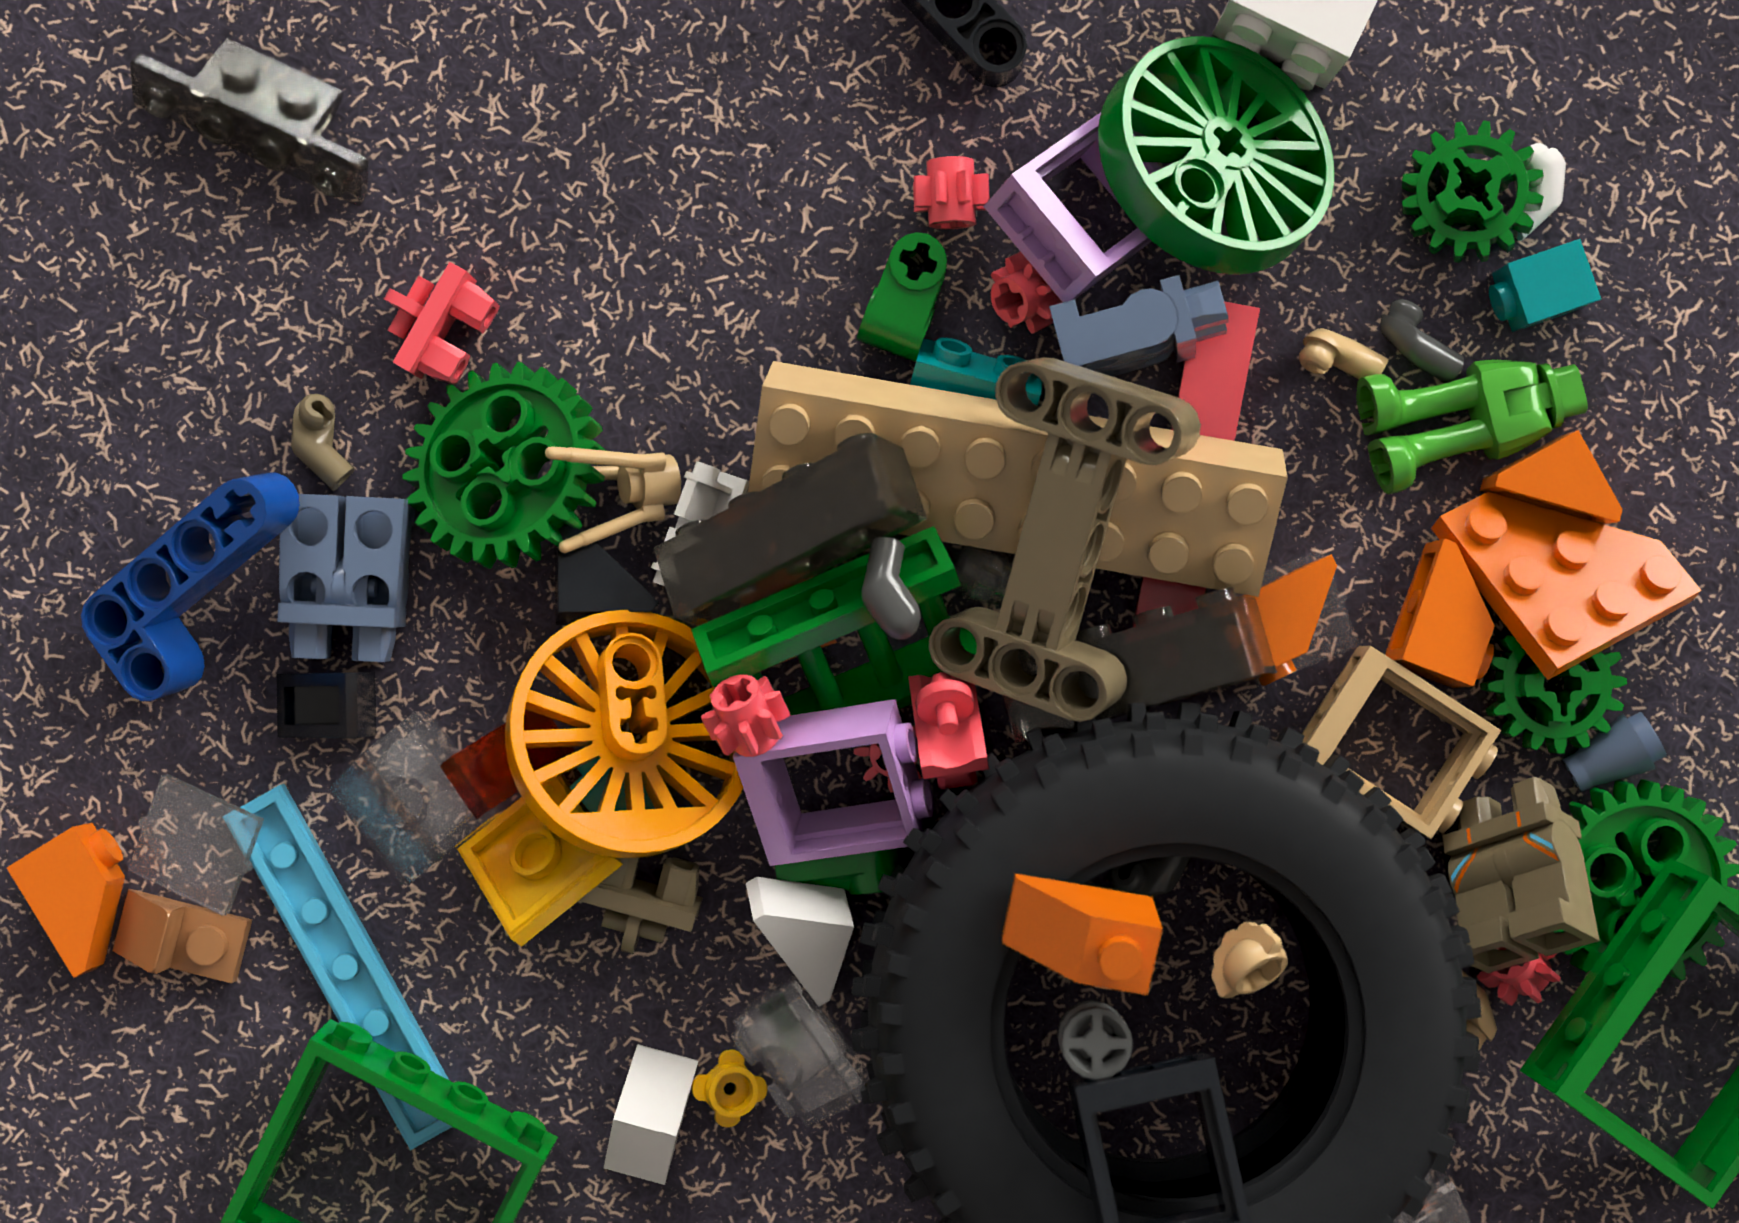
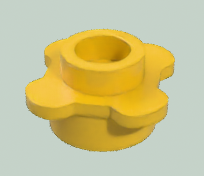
[691,1049,767,1127]

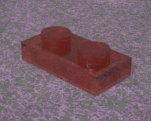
[440,710,575,820]

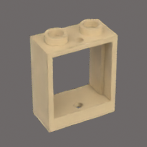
[1301,646,1502,839]

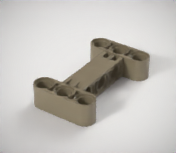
[929,357,1201,722]

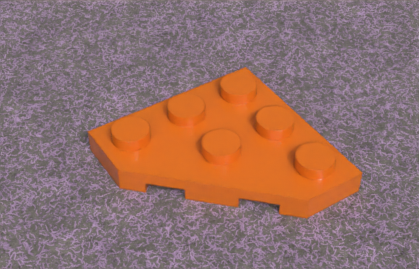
[1431,492,1702,680]

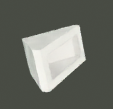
[746,877,854,1007]
[604,1044,699,1185]

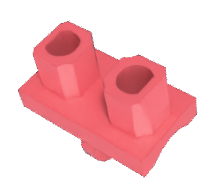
[384,262,500,385]
[908,672,989,790]

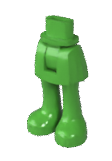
[1356,359,1588,495]

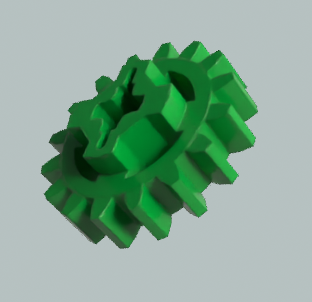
[1401,120,1544,263]
[1480,635,1627,754]

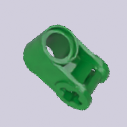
[856,232,947,362]

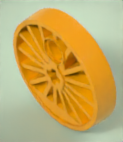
[505,610,743,858]

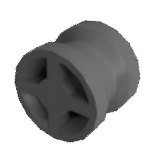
[1057,1000,1133,1080]

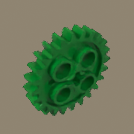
[403,362,607,569]
[1554,779,1739,988]

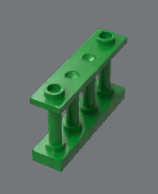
[691,526,977,716]

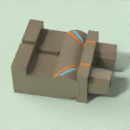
[1442,777,1600,973]

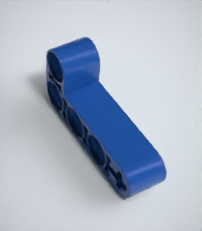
[81,472,300,701]

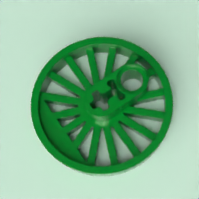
[1098,36,1335,275]

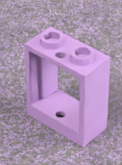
[983,112,1162,302]
[733,699,934,866]

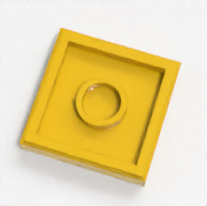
[457,775,623,947]

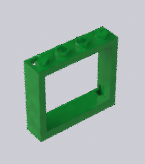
[1519,858,1739,1210]
[220,1019,558,1223]

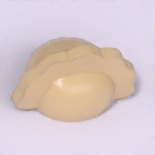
[1211,922,1288,999]

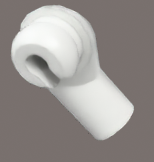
[1505,143,1566,241]

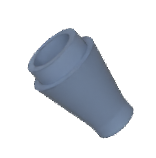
[1562,712,1667,793]

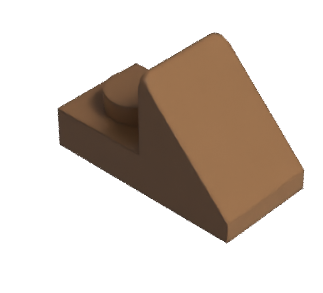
[112,889,253,984]

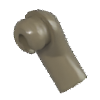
[291,394,355,491]

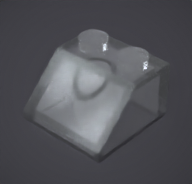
[327,711,506,889]
[731,972,870,1128]

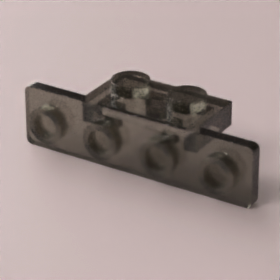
[130,38,369,206]

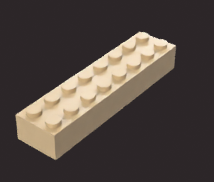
[746,361,1288,597]

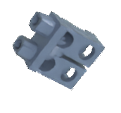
[1049,275,1229,377]
[277,494,415,662]

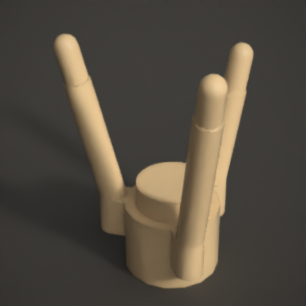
[545,446,681,553]

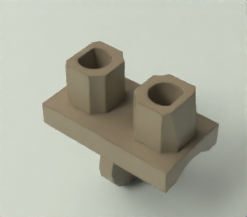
[579,857,703,954]

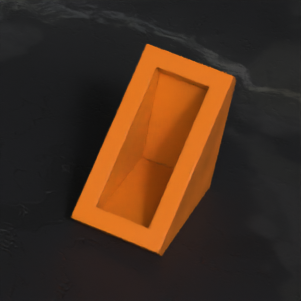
[1480,430,1623,525]

